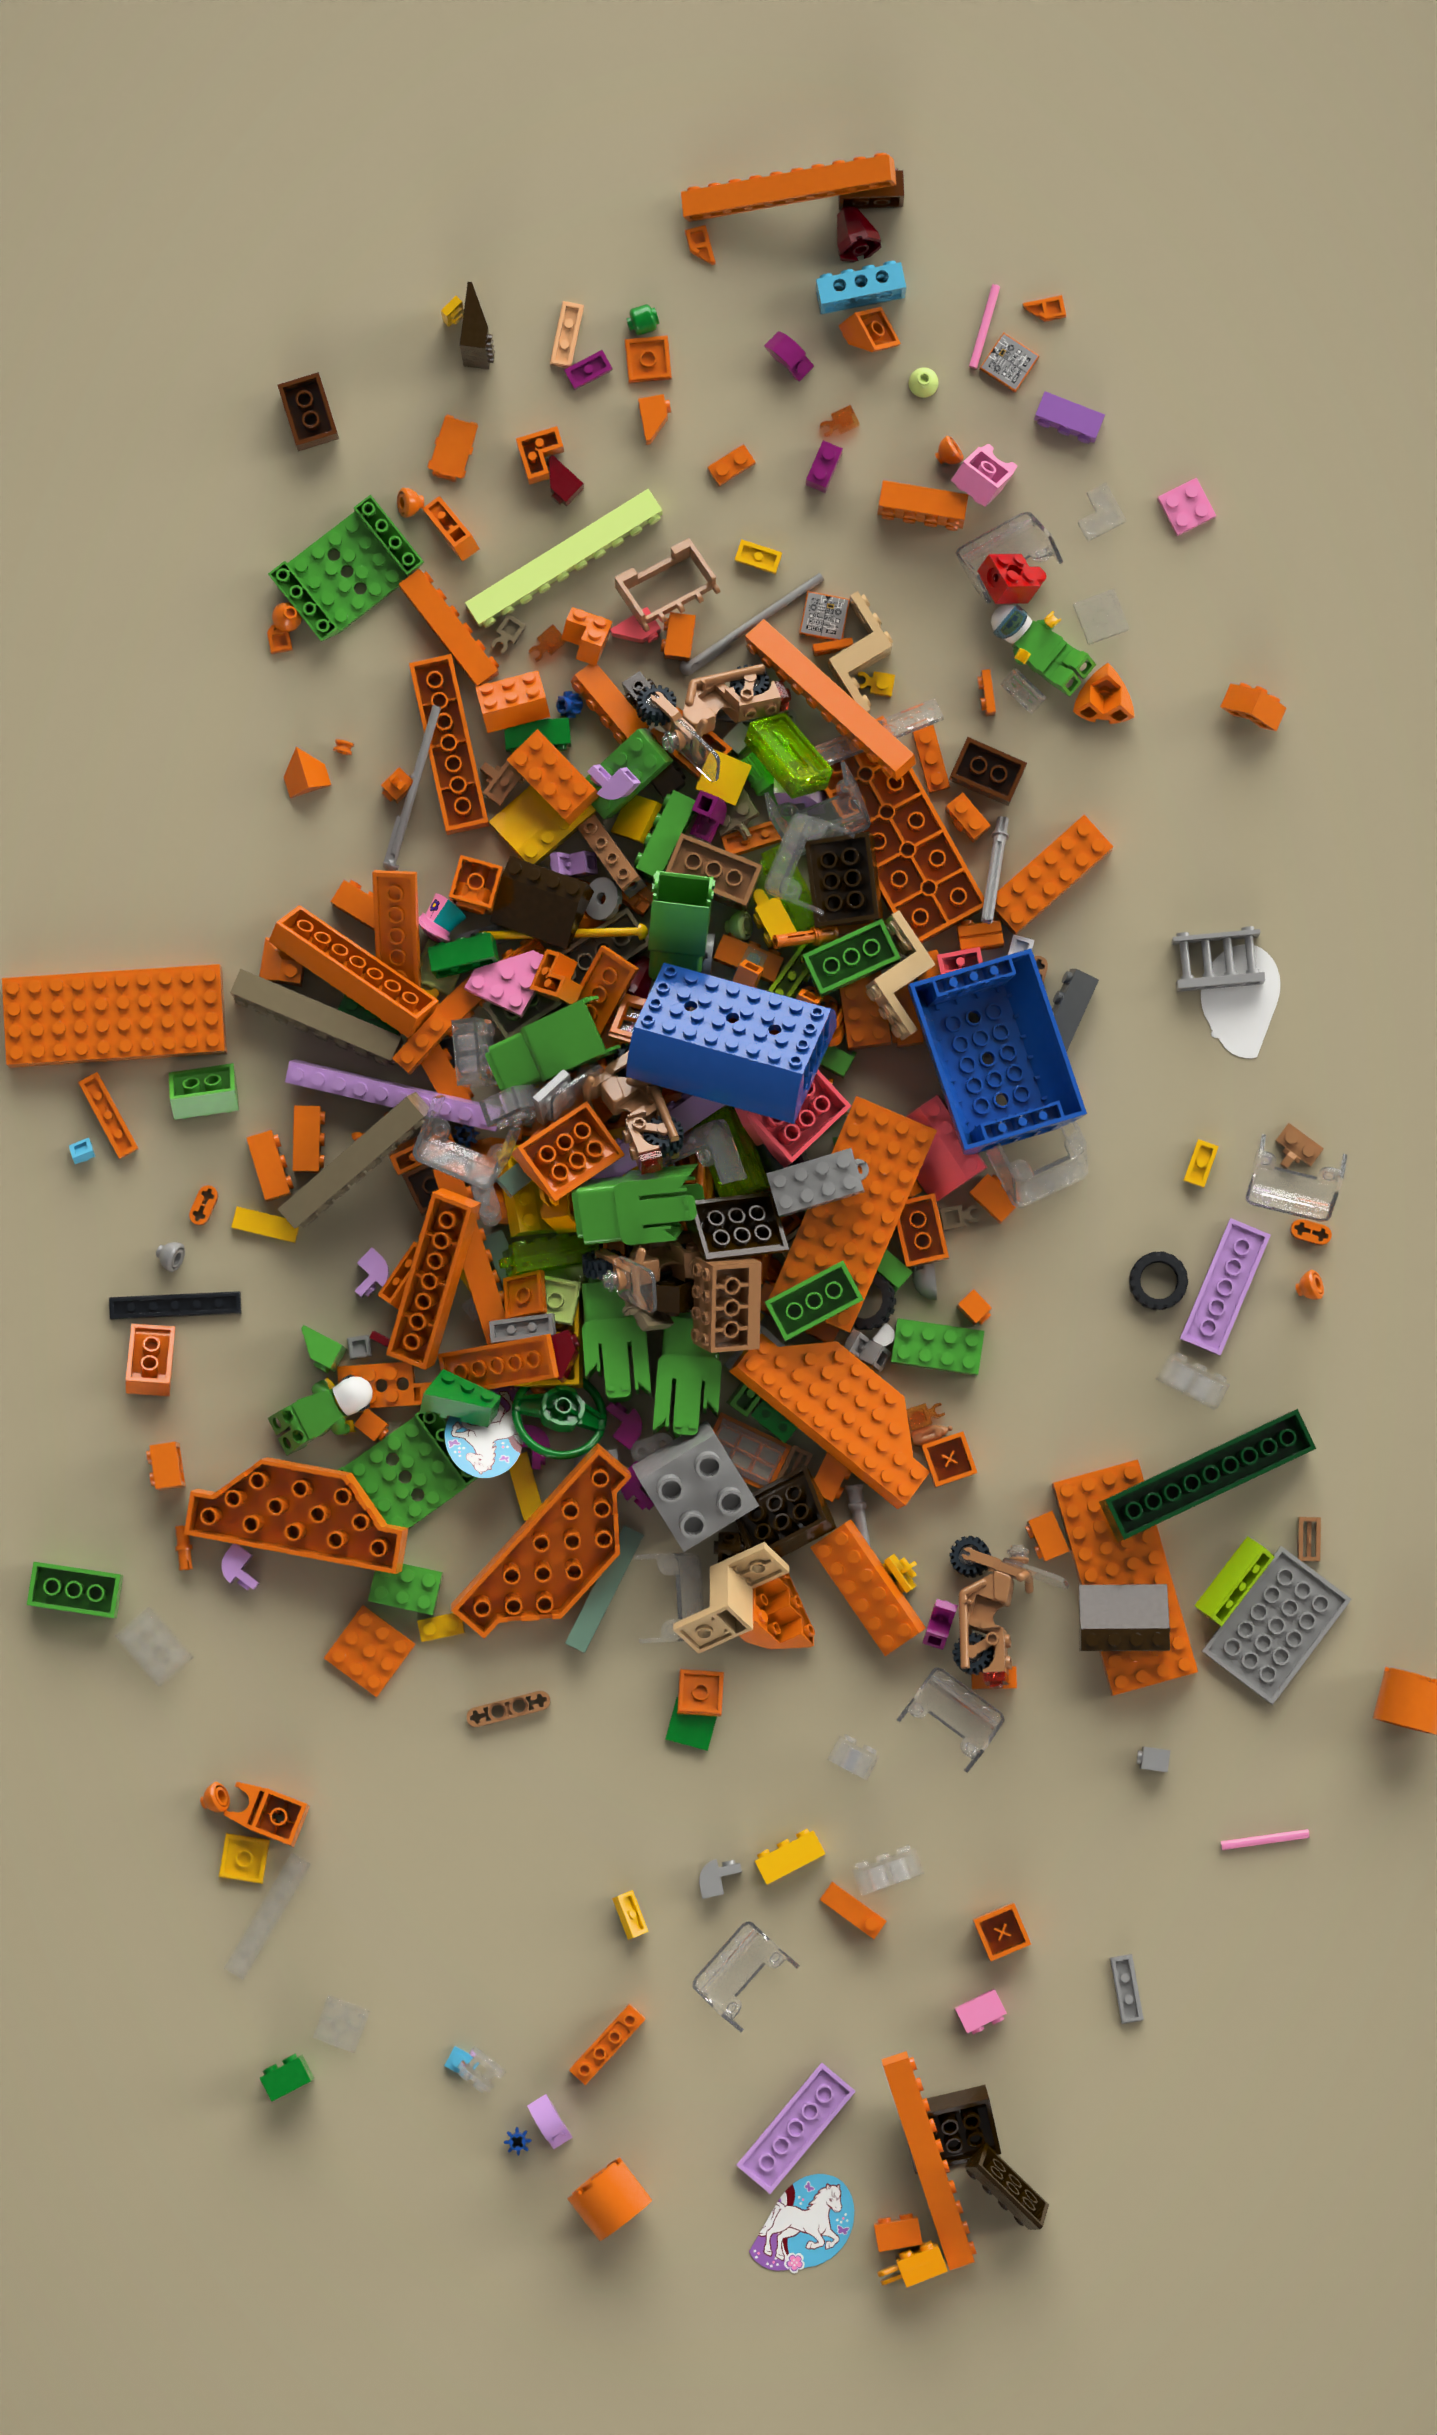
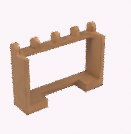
[615,538,721,632]

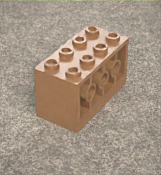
[665,833,762,911]
[691,1256,762,1353]

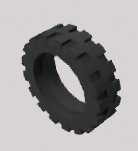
[1129,1251,1188,1310]
[853,1273,896,1330]

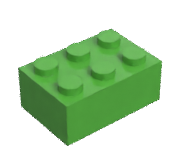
[368,1564,443,1616]

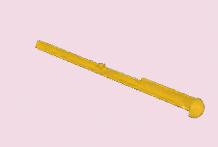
[479,923,648,940]

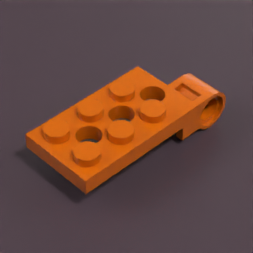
[337,1362,432,1409]

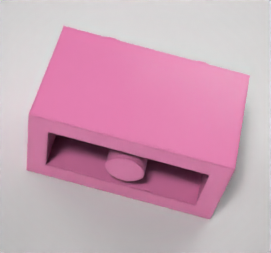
[955,1989,1007,2035]

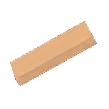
[550,301,584,368]

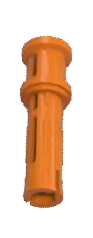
[772,926,839,949]

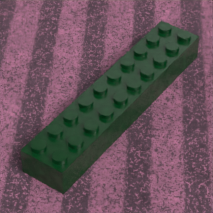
[1099,1409,1316,1542]

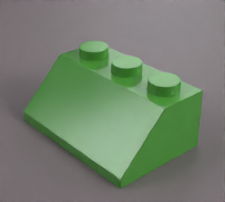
[169,1063,239,1120]
[301,1325,347,1374]

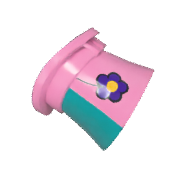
[419,893,467,943]

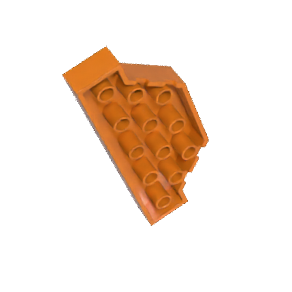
[729,1333,930,1509]
[451,1443,631,1639]
[184,1457,409,1574]

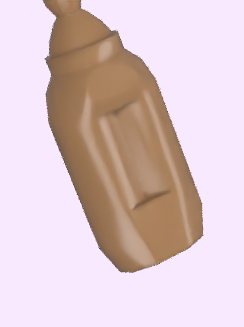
[911,1425,953,1446]

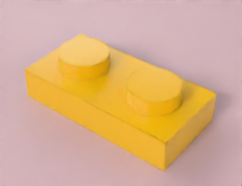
[441,296,464,327]
[735,539,782,575]
[1183,1139,1219,1188]
[417,1613,465,1642]
[612,1890,648,1940]

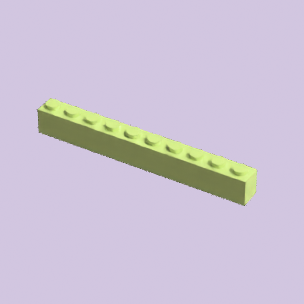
[465,489,663,628]

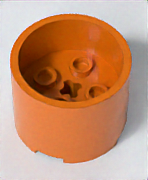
[1373,1667,1437,1735]
[567,2157,652,2241]

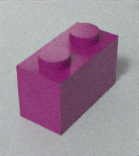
[806,440,843,493]

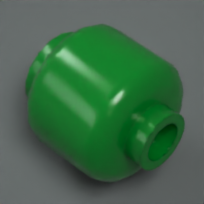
[626,304,659,335]

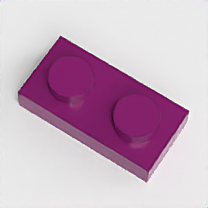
[564,350,613,390]

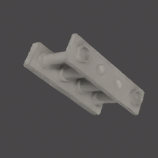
[1172,926,1265,992]

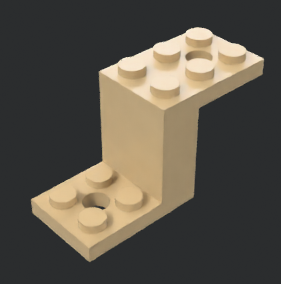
[828,591,893,714]
[865,910,936,1040]
[673,1542,789,1654]

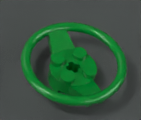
[512,1378,607,1460]

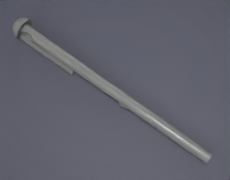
[679,573,824,676]
[383,705,441,871]

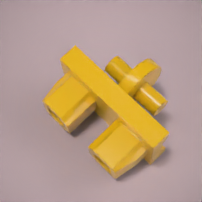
[882,1554,917,1593]

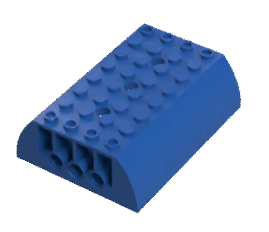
[908,949,1087,1155]
[626,963,837,1124]

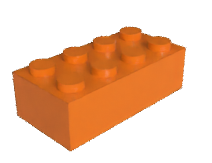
[877,480,969,531]
[506,729,599,825]

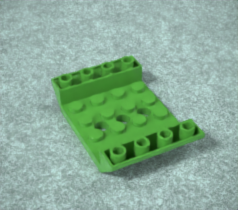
[268,494,424,642]
[338,1411,478,1528]

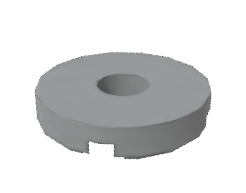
[586,877,622,921]
[702,934,715,975]

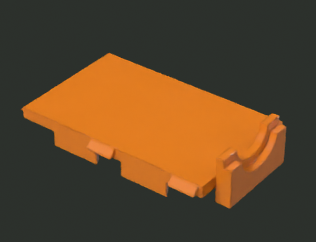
[427,414,478,482]

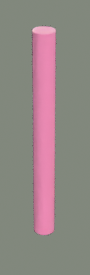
[969,284,1000,369]
[1221,1829,1309,1850]

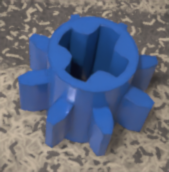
[556,691,583,718]
[453,1124,481,1148]
[504,2127,532,2156]

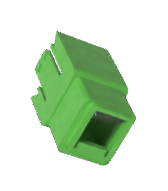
[648,870,715,982]
[485,995,621,1095]
[571,1164,705,1245]
[582,1277,652,1403]
[653,1312,722,1438]

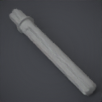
[981,816,1009,924]

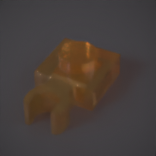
[820,405,860,437]
[529,624,567,662]
[906,1403,945,1431]

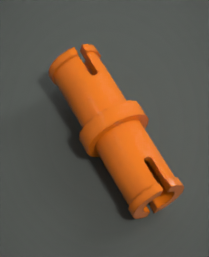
[175,1525,193,1571]

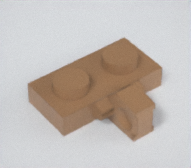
[480,761,522,806]
[1275,1123,1324,1170]

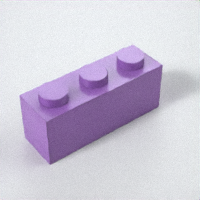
[1034,391,1105,444]

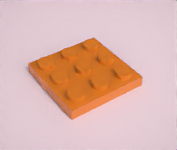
[324,1605,416,1697]

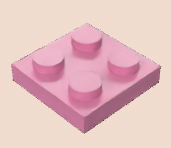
[1157,478,1216,536]

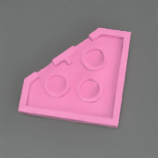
[464,950,544,1018]

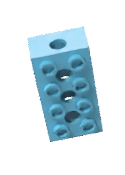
[816,261,906,315]

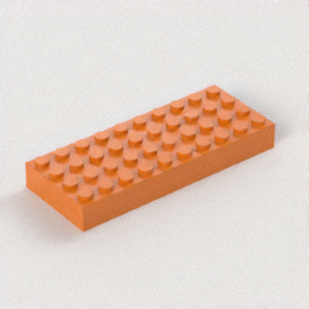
[806,715,984,943]
[2,964,227,1068]
[769,1096,937,1333]
[1052,1459,1198,1696]

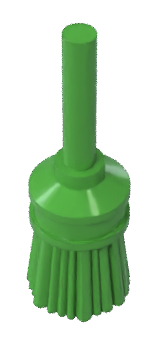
[740,750,798,831]

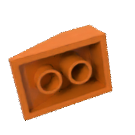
[126,1323,175,1396]

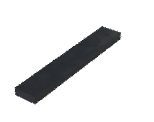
[109,1291,242,1320]

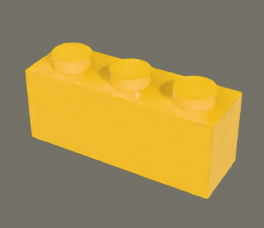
[754,1829,825,1885]

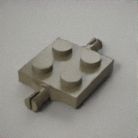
[717,787,760,841]
[621,1290,674,1331]

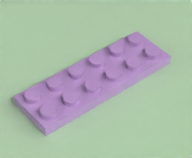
[1180,1218,1271,1356]
[736,2062,856,2194]

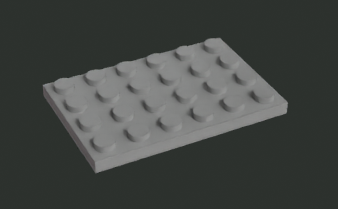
[1202,1546,1352,1705]

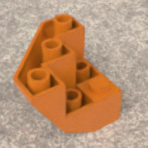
[739,1573,815,1649]

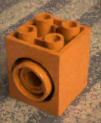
[449,855,504,915]

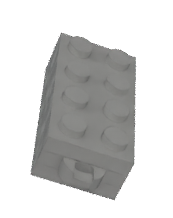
[766,1148,869,1218]

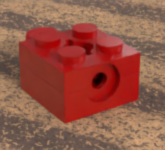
[976,554,1046,604]

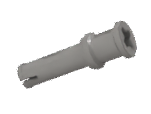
[845,1483,872,1549]

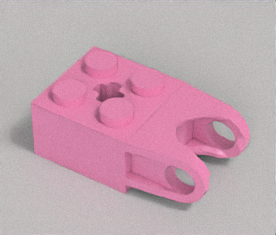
[951,444,1017,507]

